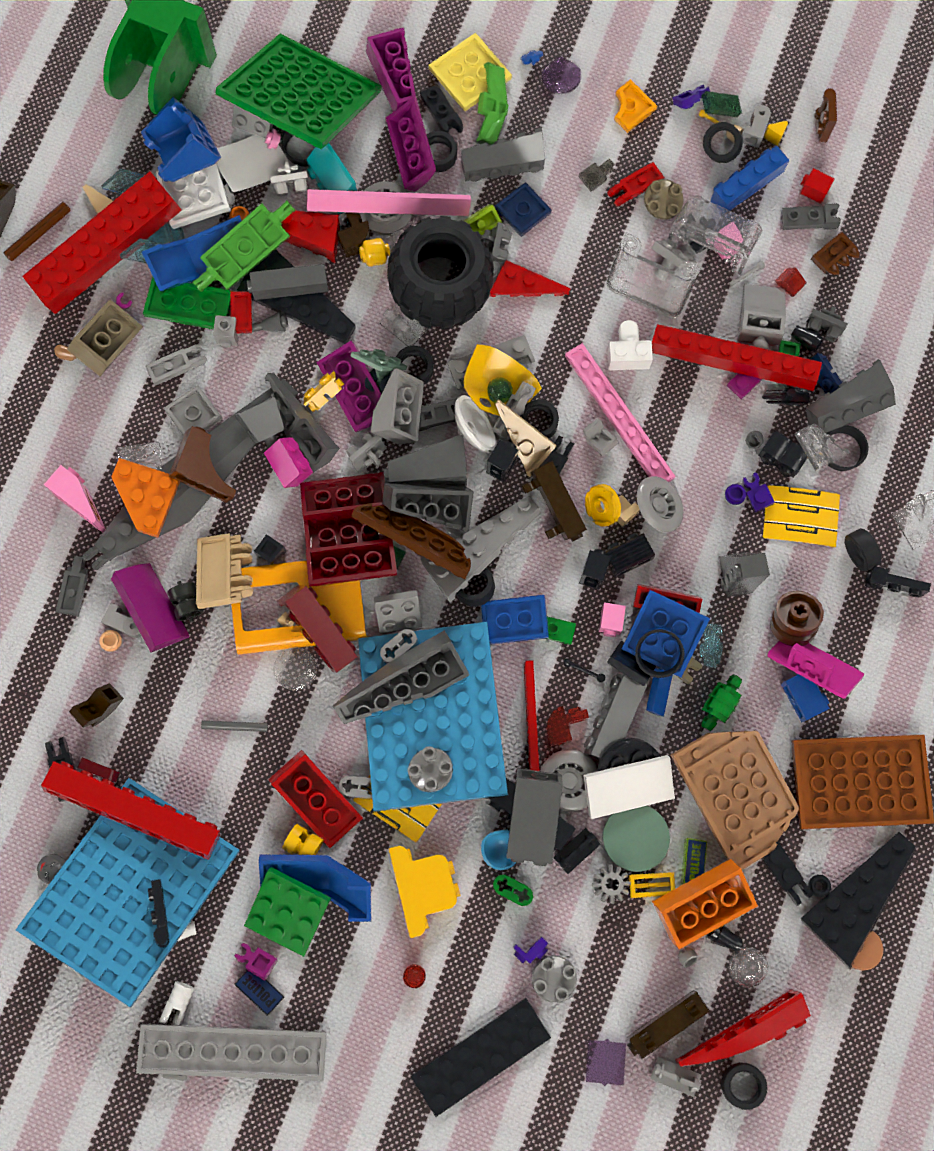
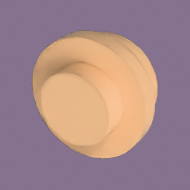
[99,630,122,652]

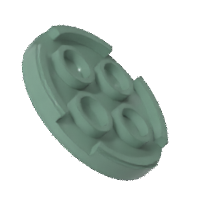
[602,806,670,872]

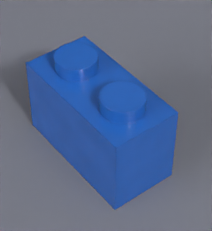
[781,674,830,723]

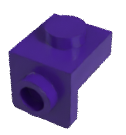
[513,936,548,964]

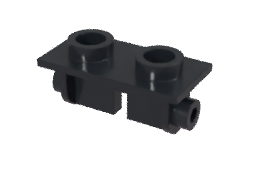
[553,828,601,874]

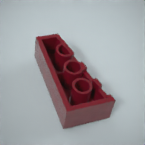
[277,586,357,673]

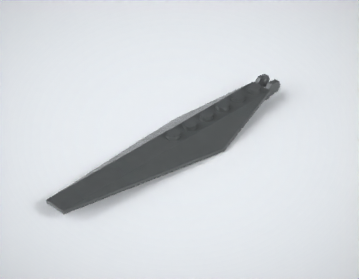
[82,379,298,570]

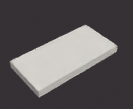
[584,755,675,819]

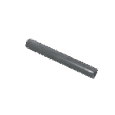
[201,720,268,732]

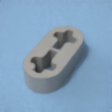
[380,629,418,664]
[339,776,372,799]

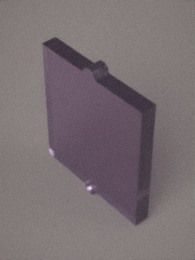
[585,1039,626,1086]

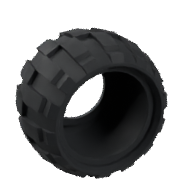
[387,216,494,330]

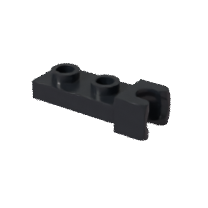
[420,84,463,133]
[865,566,931,598]

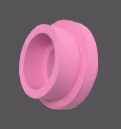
[265,129,281,149]

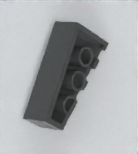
[461,127,545,182]
[806,359,896,435]
[382,483,474,532]

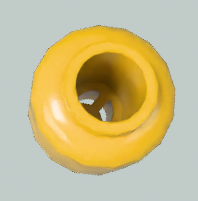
[359,238,390,267]

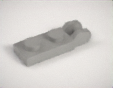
[146,344,207,386]

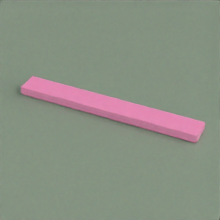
[306,189,471,216]
[565,343,676,482]

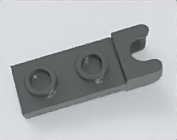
[781,203,841,230]

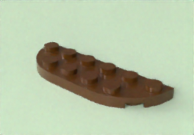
[352,503,471,580]

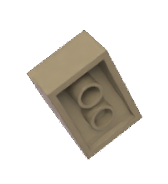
[67,299,143,377]

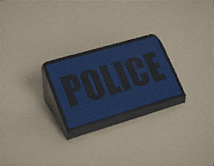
[234,970,285,1016]

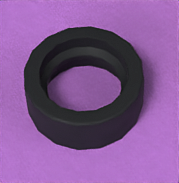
[703,122,743,163]
[426,131,457,173]
[396,345,434,384]
[520,399,559,439]
[844,528,882,571]
[456,567,495,607]
[721,1062,767,1110]

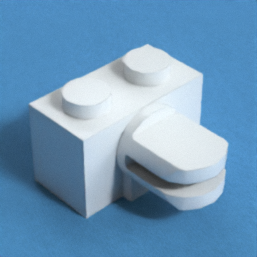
[607,320,653,370]

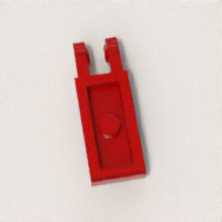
[607,162,665,207]

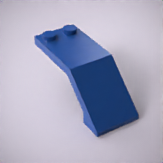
[142,215,242,291]
[259,854,372,922]

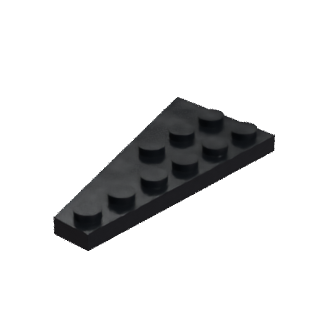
[801,832,916,970]

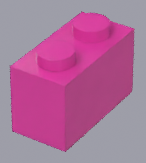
[264,437,313,488]

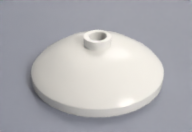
[455,395,498,453]

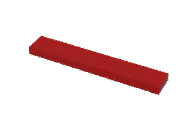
[523,660,539,771]

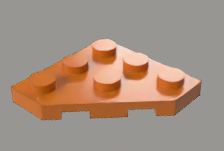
[111,458,180,538]

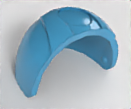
[481,830,515,870]

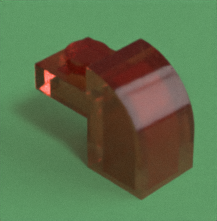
[546,706,589,747]

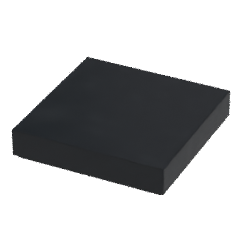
[607,640,656,686]

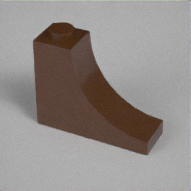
[169,426,236,503]

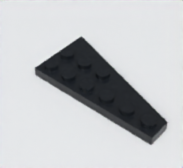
[237,249,356,344]

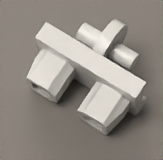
[270,160,308,196]

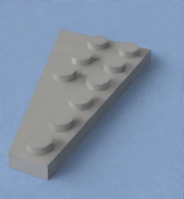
[420,496,541,603]

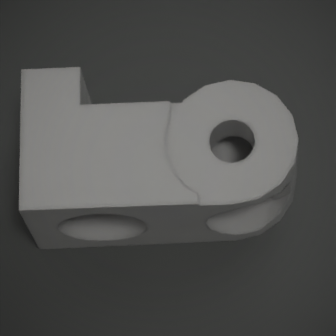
[742,105,771,148]
[101,603,141,638]

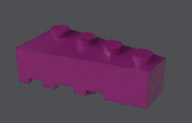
[366,27,416,112]

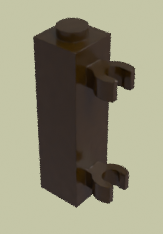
[521,461,587,542]
[627,990,710,1059]

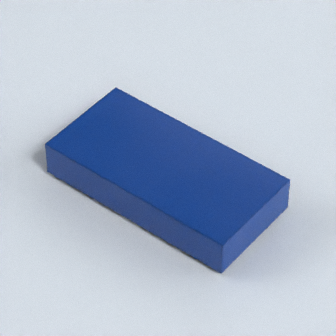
[646,668,673,717]

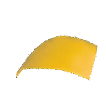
[463,344,542,416]

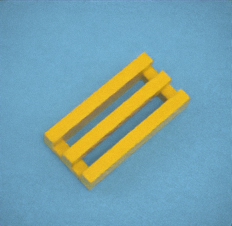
[628,872,675,898]

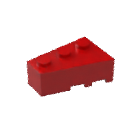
[281,210,341,263]

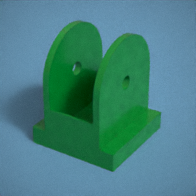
[103,0,217,115]

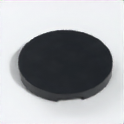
[598,738,660,771]

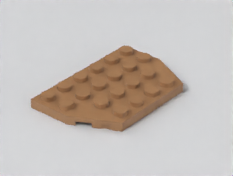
[671,731,799,870]

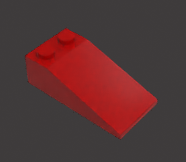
[268,750,363,848]

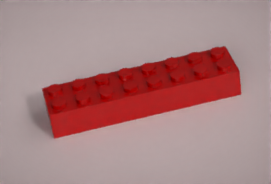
[22,171,182,314]

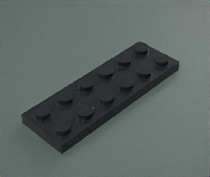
[411,997,551,1117]

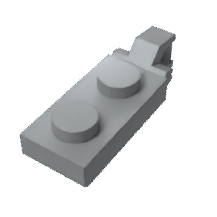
[492,382,536,438]

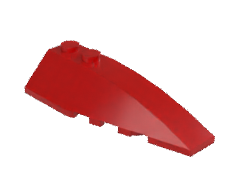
[675,990,811,1066]

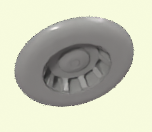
[359,181,413,233]
[637,476,684,532]
[540,749,598,812]

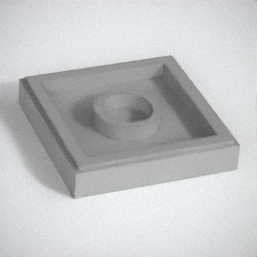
[164,385,223,436]

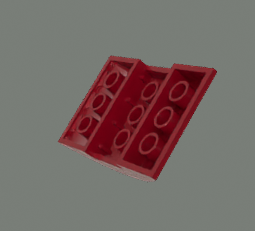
[300,472,397,587]

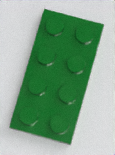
[143,276,231,330]

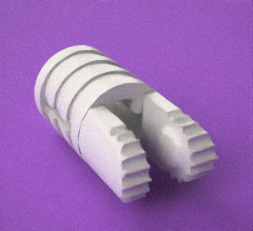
[159,981,194,1025]

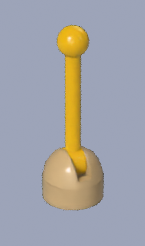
[699,109,744,143]

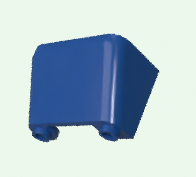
[141,97,221,182]

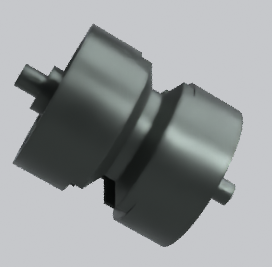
[167,581,204,622]

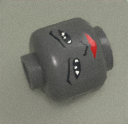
[37,854,67,885]

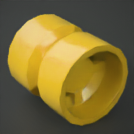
[282,824,324,855]

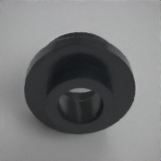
[808,874,831,897]

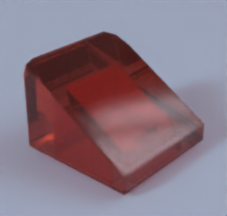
[775,267,807,297]

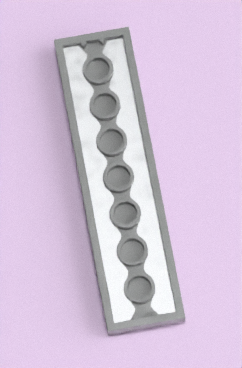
[136,1024,327,1081]

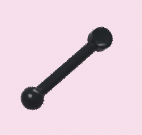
[563,659,605,683]

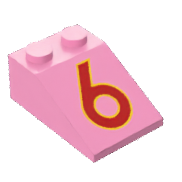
[44,465,106,533]

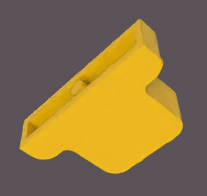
[389,846,461,938]

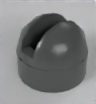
[745,430,764,449]

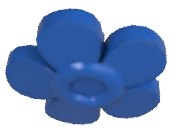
[521,50,543,65]

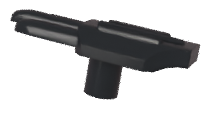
[762,388,810,406]

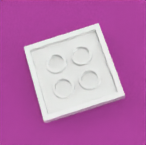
[155,163,231,229]

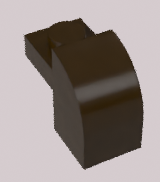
[337,212,370,258]
[69,683,124,728]

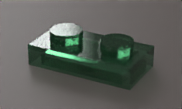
[701,91,742,117]

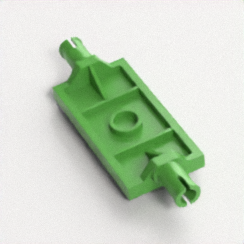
[193,200,295,292]

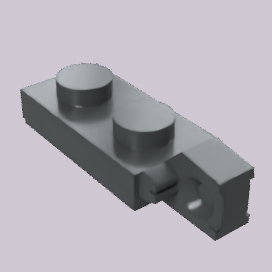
[56,556,88,617]

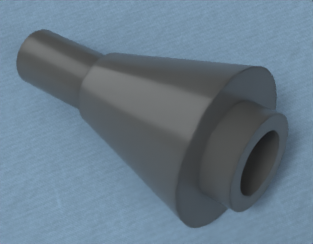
[252,311,288,332]

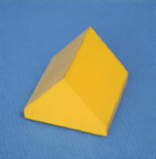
[764,121,788,146]

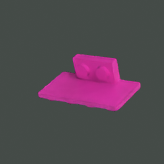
[767,641,864,699]

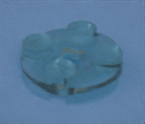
[700,624,723,668]

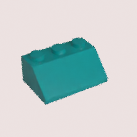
[306,143,357,215]

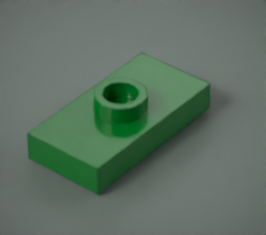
[547,616,576,645]

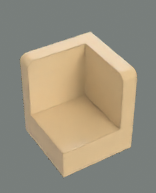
[617,495,640,527]

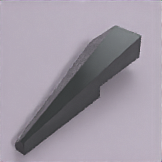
[265,373,340,473]

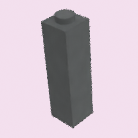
[247,264,328,300]

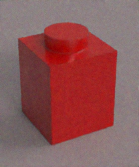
[800,168,835,204]

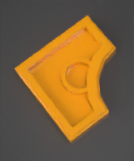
[614,79,657,133]

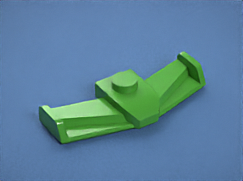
[476,62,508,146]

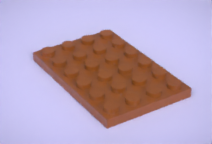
[791,734,934,830]

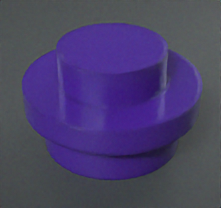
[725,484,746,505]

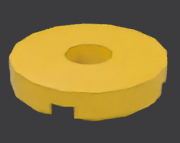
[585,484,621,527]

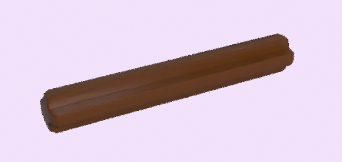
[4,202,71,261]

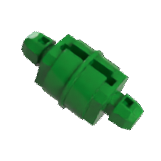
[702,674,742,731]

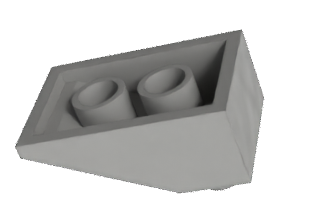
[371,368,424,445]

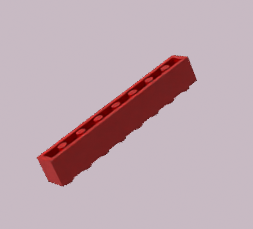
[652,324,822,391]
[41,761,220,860]

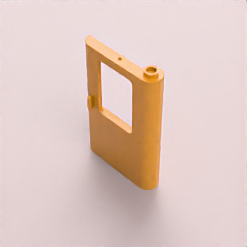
[231,560,367,655]

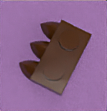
[810,232,859,275]

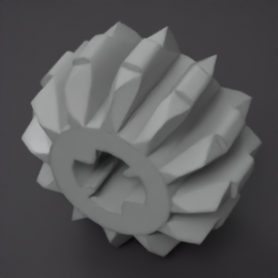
[592,865,631,904]

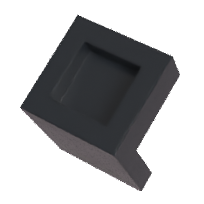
[254,534,287,565]

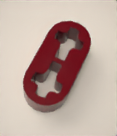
[77,757,120,783]

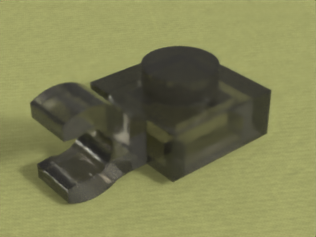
[579,159,615,192]

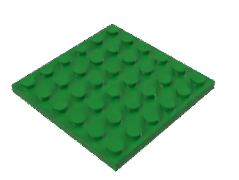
[215,33,382,150]

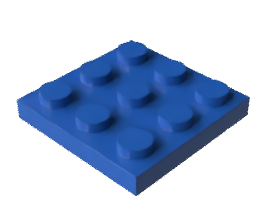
[622,590,710,678]

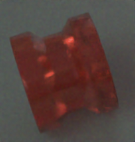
[403,964,426,988]

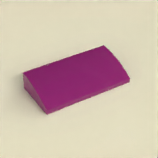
[386,97,436,192]
[316,341,382,432]
[111,563,190,653]

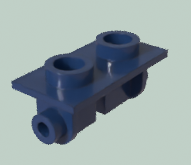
[810,353,843,394]

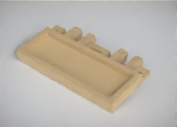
[196,533,253,609]

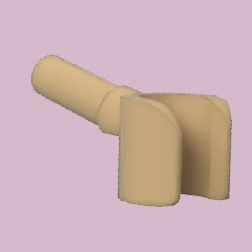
[277,612,294,627]

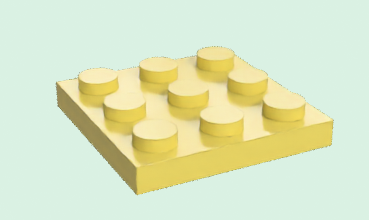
[429,33,512,111]

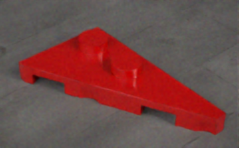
[489,260,571,297]

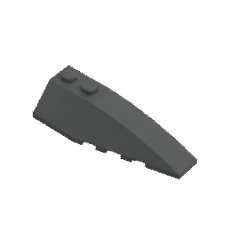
[333,630,470,724]

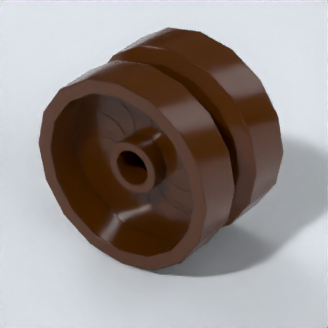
[770,590,824,646]

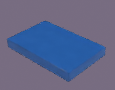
[481,595,549,645]

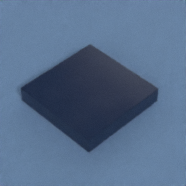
[495,182,552,237]

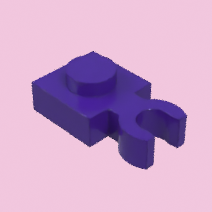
[672,85,711,109]
[742,472,775,513]

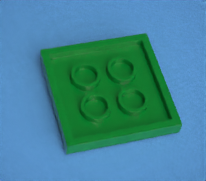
[244,867,331,957]

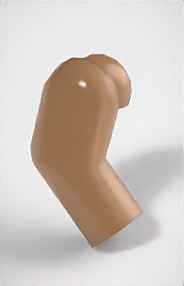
[54,344,76,361]

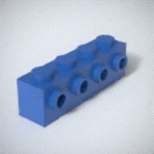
[710,145,789,216]

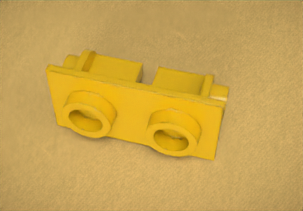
[304,371,344,412]

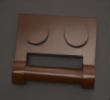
[814,88,837,142]

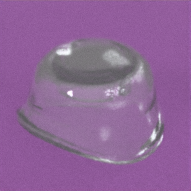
[729,947,768,988]

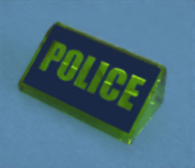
[681,838,707,884]

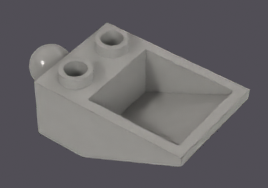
[738,283,786,350]

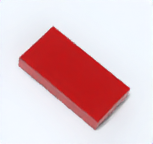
[230,291,252,334]

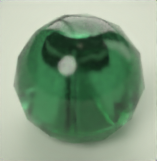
[487,378,513,403]

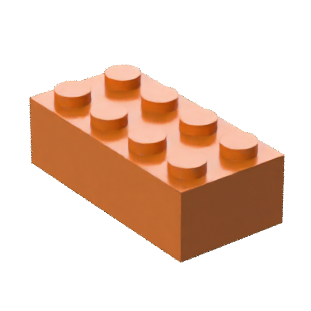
[652,859,758,949]

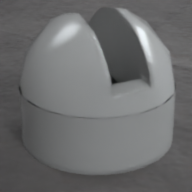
[678,947,699,968]

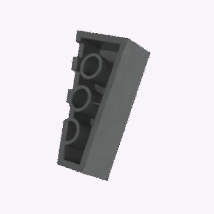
[718,552,770,597]

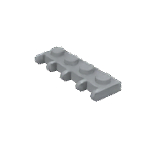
[448,335,535,389]

